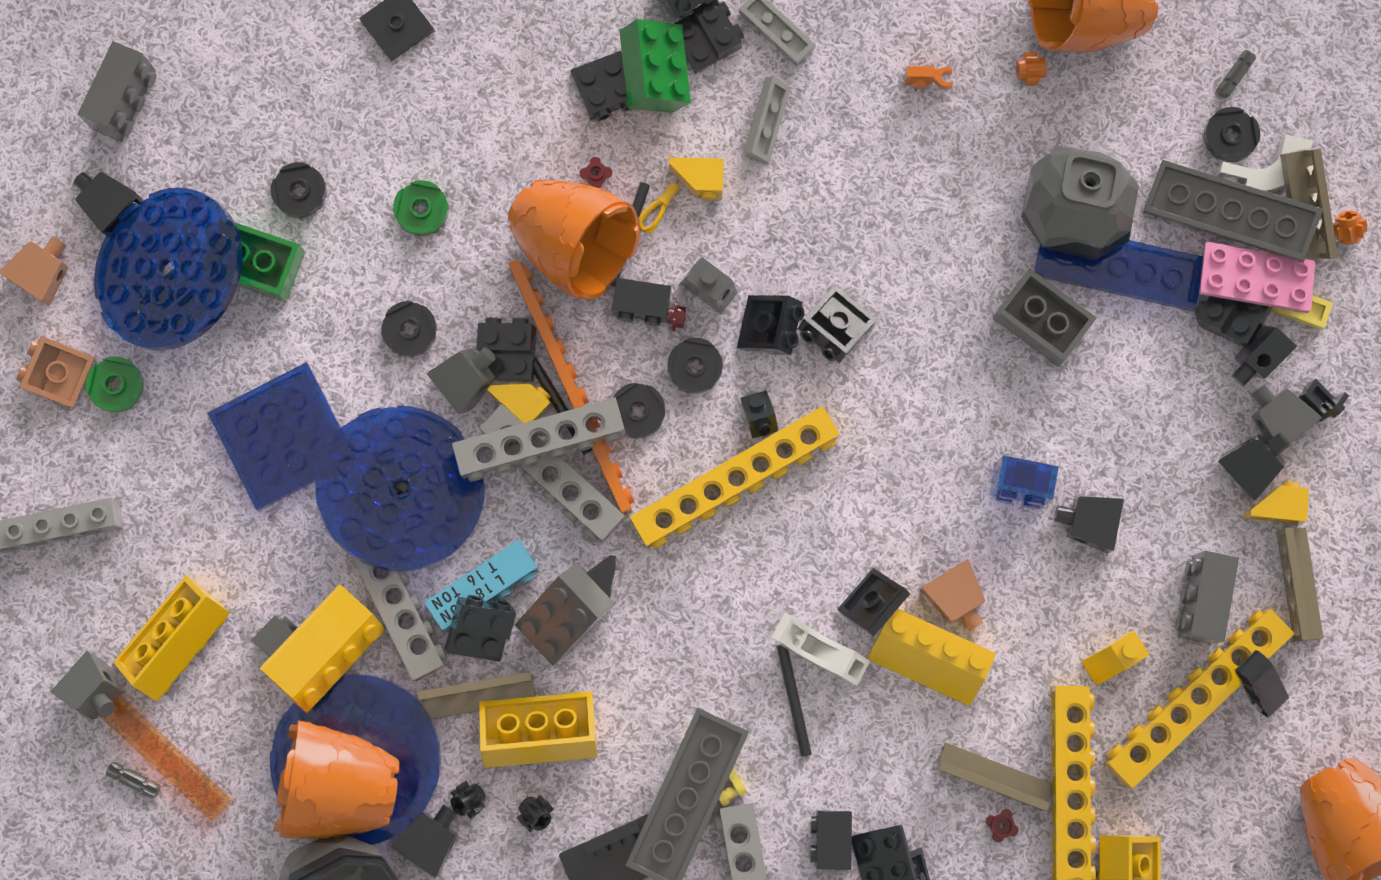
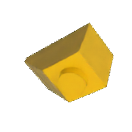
[669,157,724,201]
[487,384,552,423]
[1244,482,1309,524]
[1081,631,1150,686]

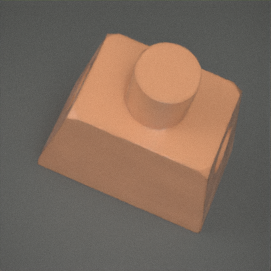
[0,236,69,306]
[920,559,985,631]

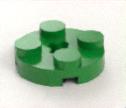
[393,180,449,236]
[85,356,144,413]

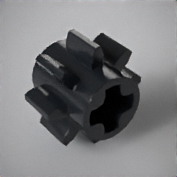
[450,781,486,819]
[516,795,554,832]

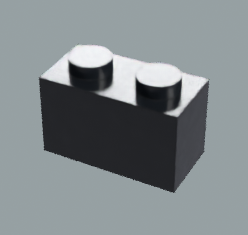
[612,278,672,326]
[810,810,852,870]

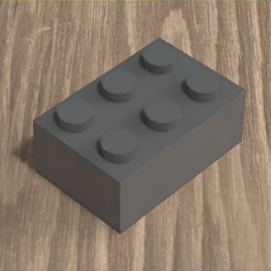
[77,41,156,142]
[992,268,1097,367]
[1175,551,1239,644]
[515,563,615,666]

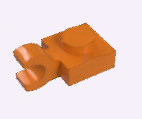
[905,66,953,90]

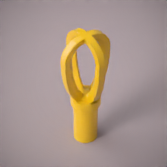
[638,182,680,234]

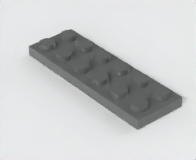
[1143,160,1323,263]
[625,707,750,880]

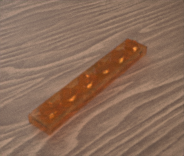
[99,693,233,821]

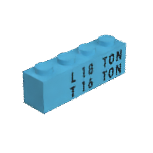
[424,539,539,632]

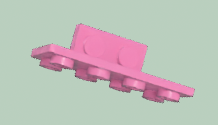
[1199,242,1315,313]

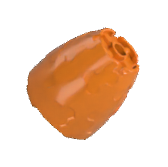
[1028,0,1158,53]
[508,180,640,299]
[273,720,399,839]
[1300,758,1381,880]

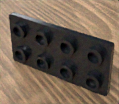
[559,814,649,880]
[852,825,930,880]

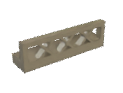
[1280,148,1338,260]
[1276,527,1324,642]
[417,672,536,720]
[936,743,1053,811]

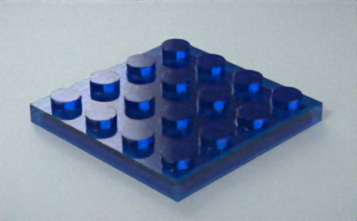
[208,362,358,511]

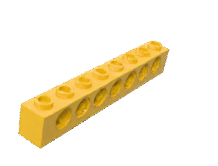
[630,406,840,549]
[1104,609,1295,789]
[1051,686,1096,880]

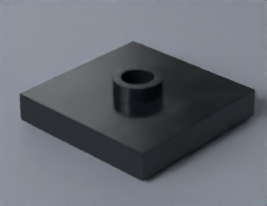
[359,0,435,62]
[837,568,910,637]

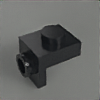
[1299,378,1349,422]
[740,390,778,438]

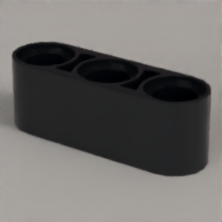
[1234,650,1289,718]

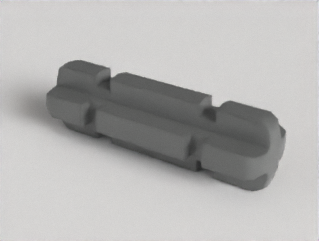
[1216,50,1256,99]
[106,762,161,798]

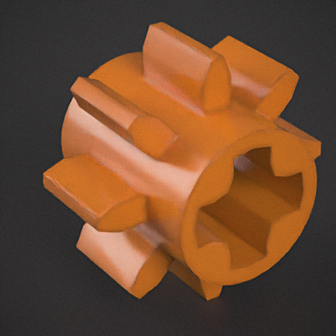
[1016,51,1047,86]
[1333,211,1368,245]

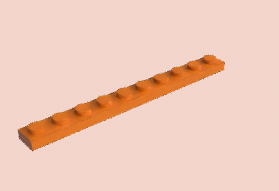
[508,259,634,515]

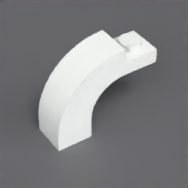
[1215,134,1312,193]
[771,613,870,686]

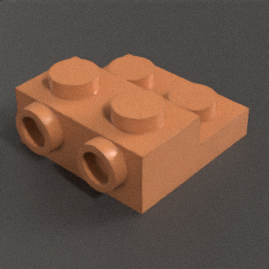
[16,336,95,408]

